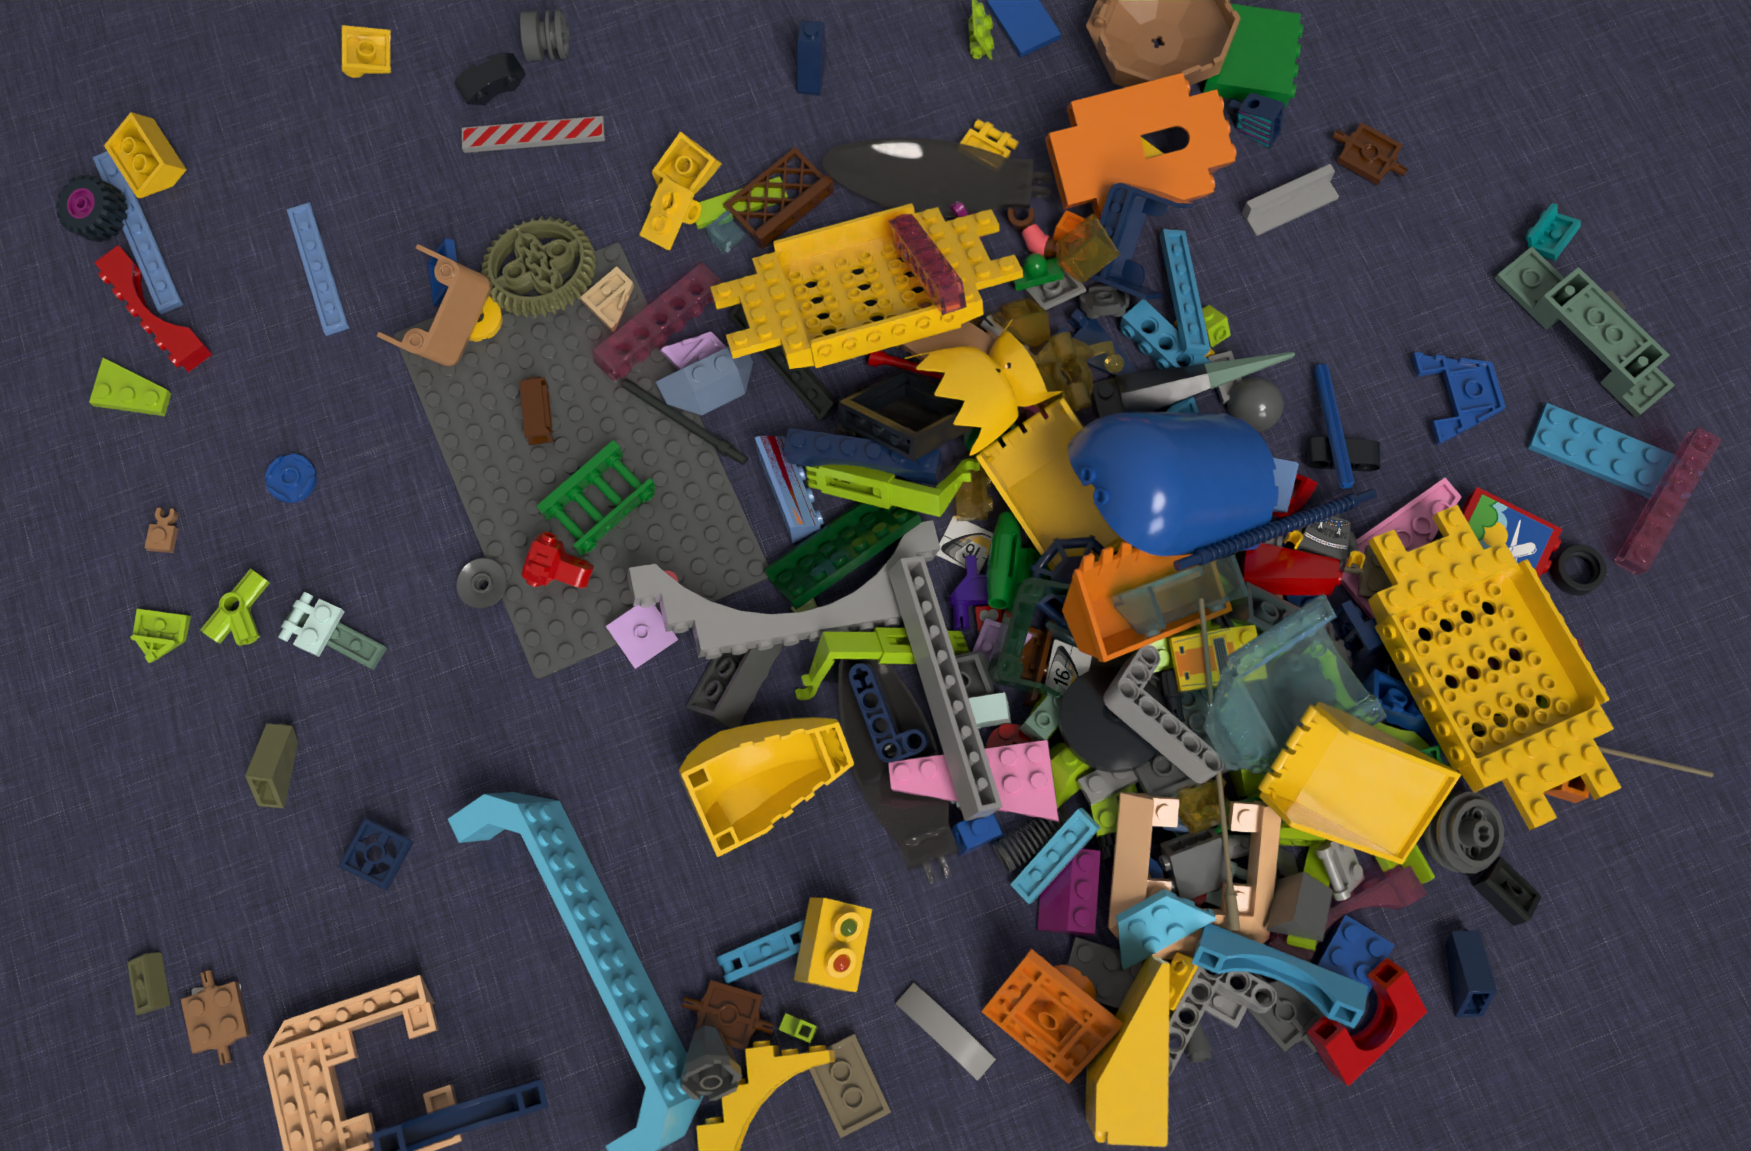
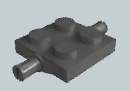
[1246,973,1324,1054]

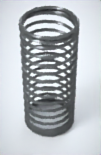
[992,804,1072,872]

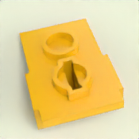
[640,177,701,251]

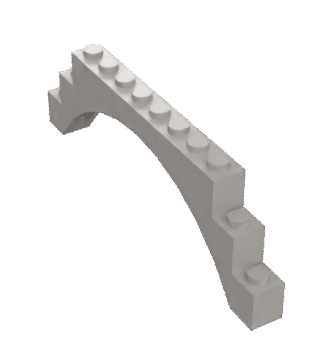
[627,520,940,659]

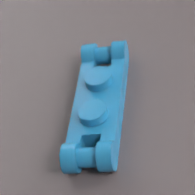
[716,920,805,984]

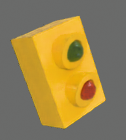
[794,898,872,992]

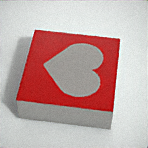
[975,605,1003,634]

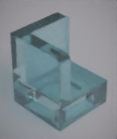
[707,210,745,254]

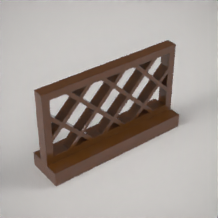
[723,147,833,250]

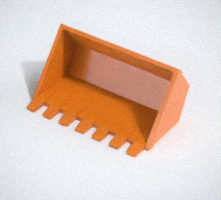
[1062,541,1233,662]

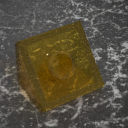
[1056,214,1120,283]

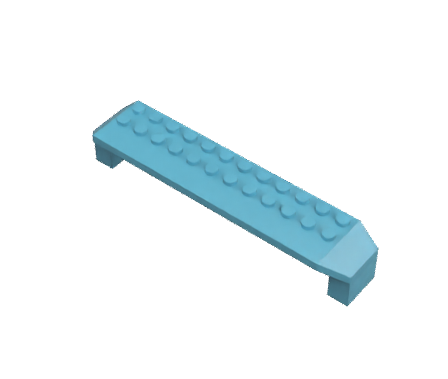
[448,792,704,1151]

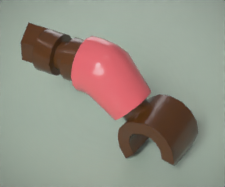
[1008,207,1080,262]

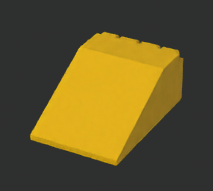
[976,396,1125,579]
[1258,701,1461,864]
[1085,955,1170,1147]

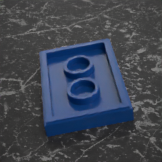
[986,0,1061,58]

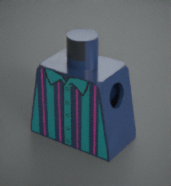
[1227,93,1285,149]

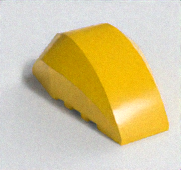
[679,717,854,857]

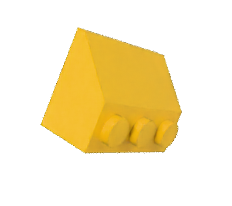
[104,112,187,198]

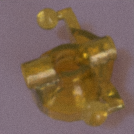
[1030,332,1124,414]

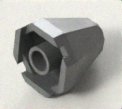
[680,1026,742,1100]

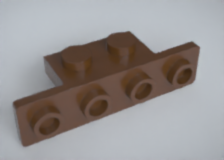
[1005,605,1059,707]

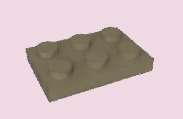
[809,1034,891,1138]

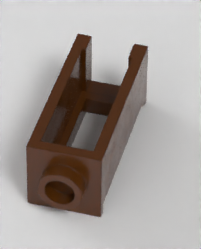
[520,376,554,445]

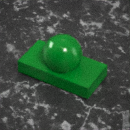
[1013,253,1064,291]

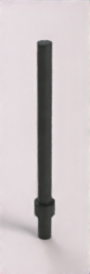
[621,379,748,465]

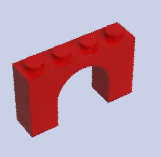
[1307,957,1427,1086]

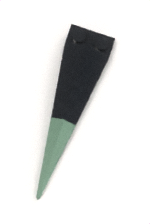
[1091,352,1295,418]

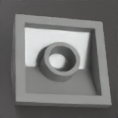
[1023,262,1086,311]

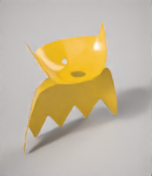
[904,319,1063,456]

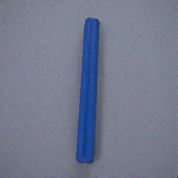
[1314,364,1354,489]

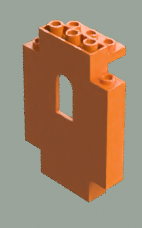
[1045,73,1236,225]

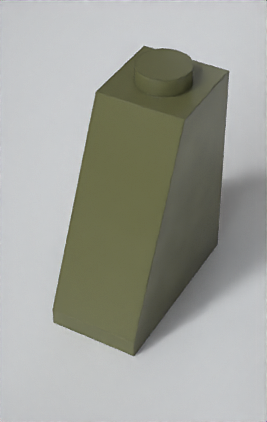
[245,724,298,809]

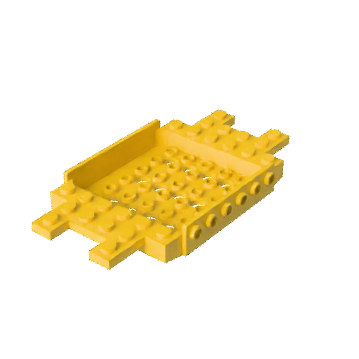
[710,203,1023,369]
[1368,505,1622,830]

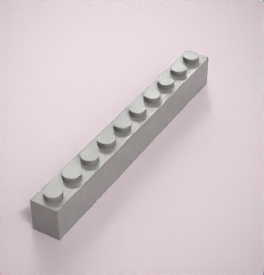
[888,556,1003,821]

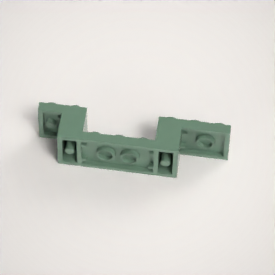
[1494,247,1675,418]

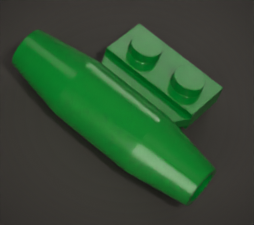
[986,512,1049,609]

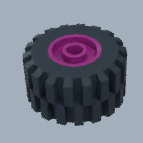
[56,175,128,242]

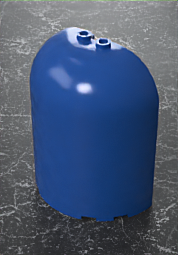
[1068,412,1279,556]

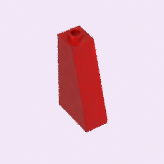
[1237,543,1343,595]

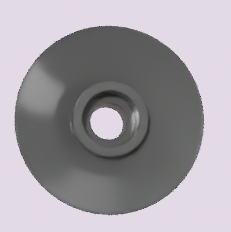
[456,558,507,609]

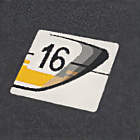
[937,516,993,574]
[1045,640,1092,690]

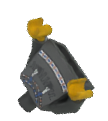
[1283,514,1366,569]

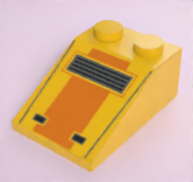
[1169,625,1266,692]

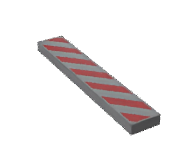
[462,116,605,153]

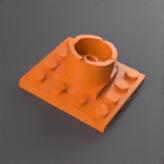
[981,949,1123,1084]

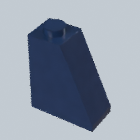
[797,20,826,96]
[1445,929,1497,1018]

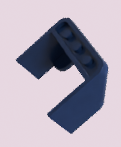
[1085,183,1194,300]

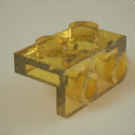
[955,465,993,521]
[1178,778,1230,834]

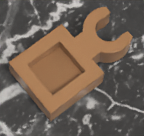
[144,508,178,553]

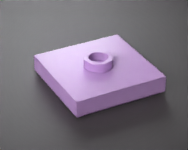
[606,605,678,669]

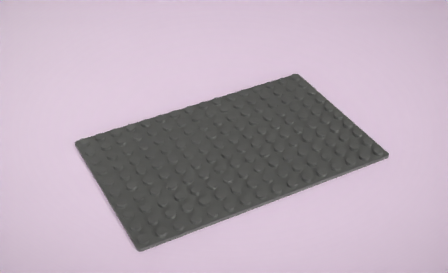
[394,243,769,679]

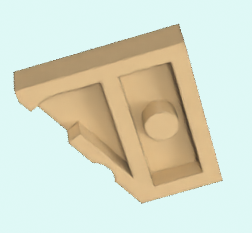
[581,266,634,332]

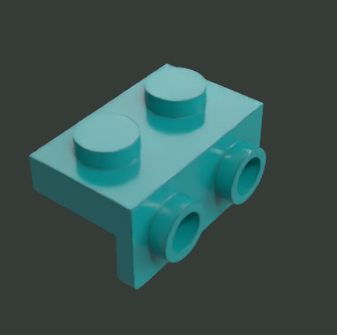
[1526,203,1581,261]

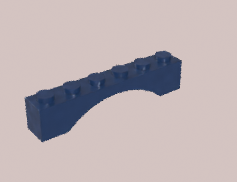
[783,428,943,485]
[366,1079,548,1151]

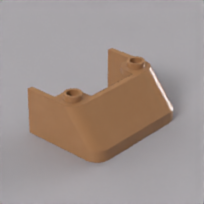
[377,244,492,366]

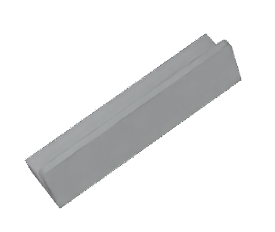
[1242,164,1339,236]

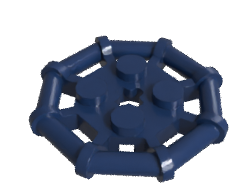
[1029,535,1105,630]

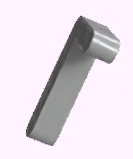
[1103,645,1224,784]
[1168,966,1277,1078]

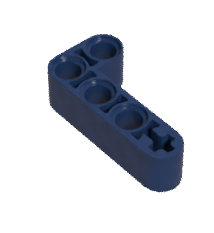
[849,662,929,763]

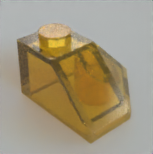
[993,298,1050,346]

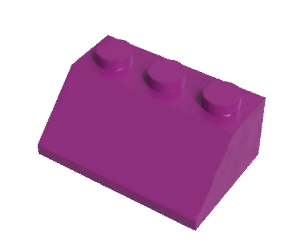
[1037,849,1101,936]

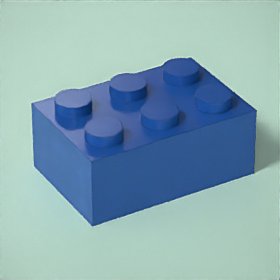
[1312,915,1394,995]

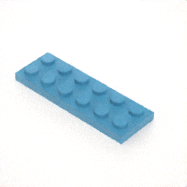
[1527,403,1691,508]

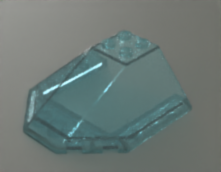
[1203,594,1387,774]

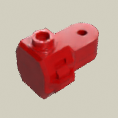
[521,532,594,588]

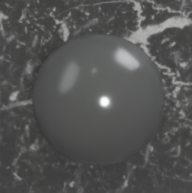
[1227,377,1284,433]

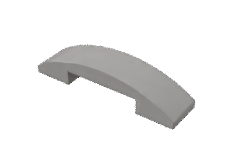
[895,983,996,1081]

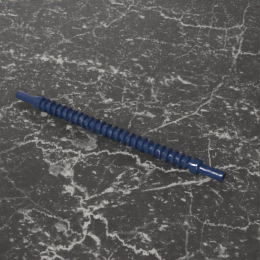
[1173,489,1377,571]

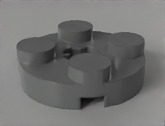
[1080,284,1129,319]

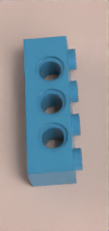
[1119,299,1211,370]

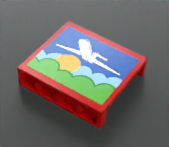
[1461,487,1562,583]

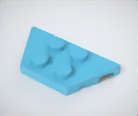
[1116,889,1217,970]

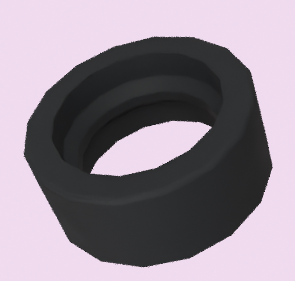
[1551,544,1607,596]

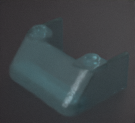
[1110,554,1249,638]

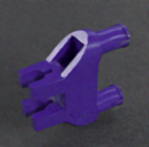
[948,555,1024,631]

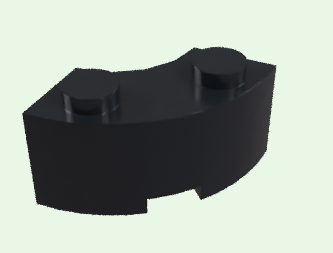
[454,53,526,106]

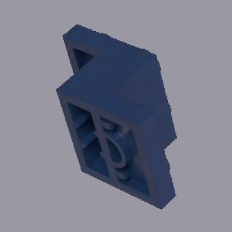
[1329,600,1395,665]

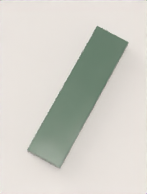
[285,607,387,671]

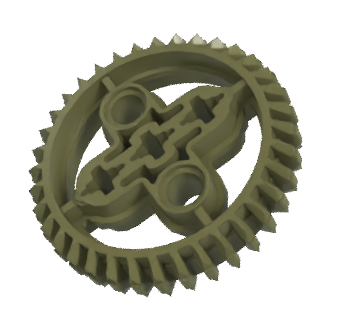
[481,216,596,319]

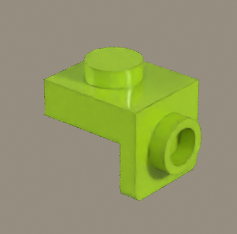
[1202,305,1230,347]

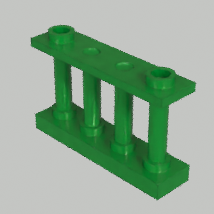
[536,440,657,556]

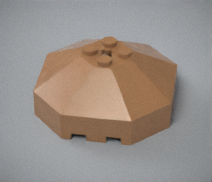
[1086,0,1240,87]

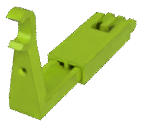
[806,458,980,517]
[795,627,970,700]

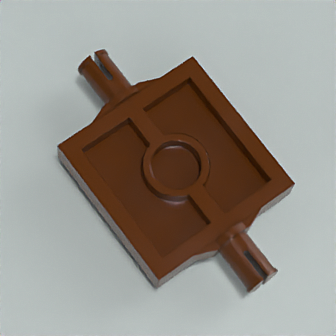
[1332,122,1409,185]
[682,980,775,1050]

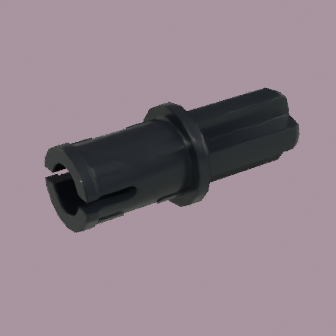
[1161,670,1185,723]

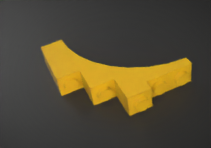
[697,1040,835,1151]

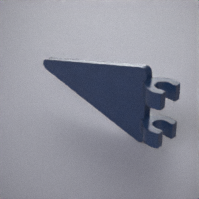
[1053,309,1139,377]

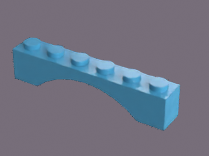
[1192,923,1368,1028]

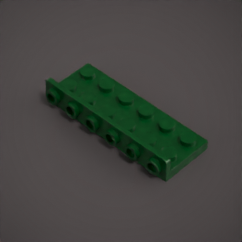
[764,502,922,610]

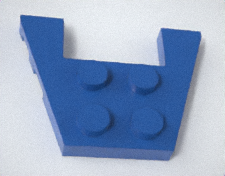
[1411,352,1506,445]

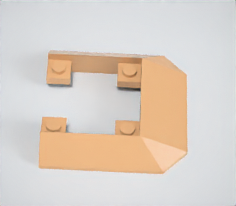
[1108,792,1281,959]
[263,975,463,1151]

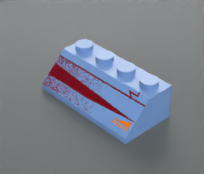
[755,436,824,544]

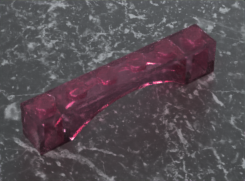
[1264,865,1428,962]

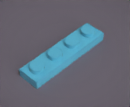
[1010,808,1101,904]

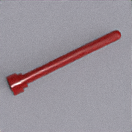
[868,350,944,379]

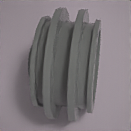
[1423,791,1504,874]

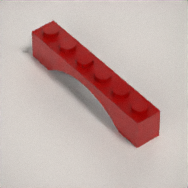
[94,245,212,372]

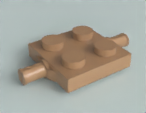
[181,970,251,1066]

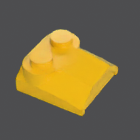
[342,25,391,78]

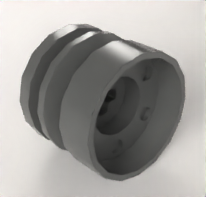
[520,9,570,62]

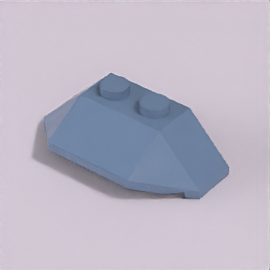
[655,347,753,416]

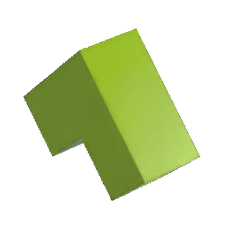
[779,1013,818,1043]

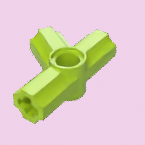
[200,568,270,646]

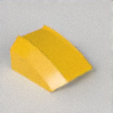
[652,132,722,195]

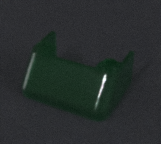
[988,578,1070,698]

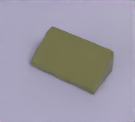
[127,952,170,1015]

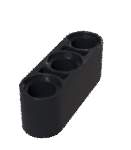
[1307,437,1381,472]

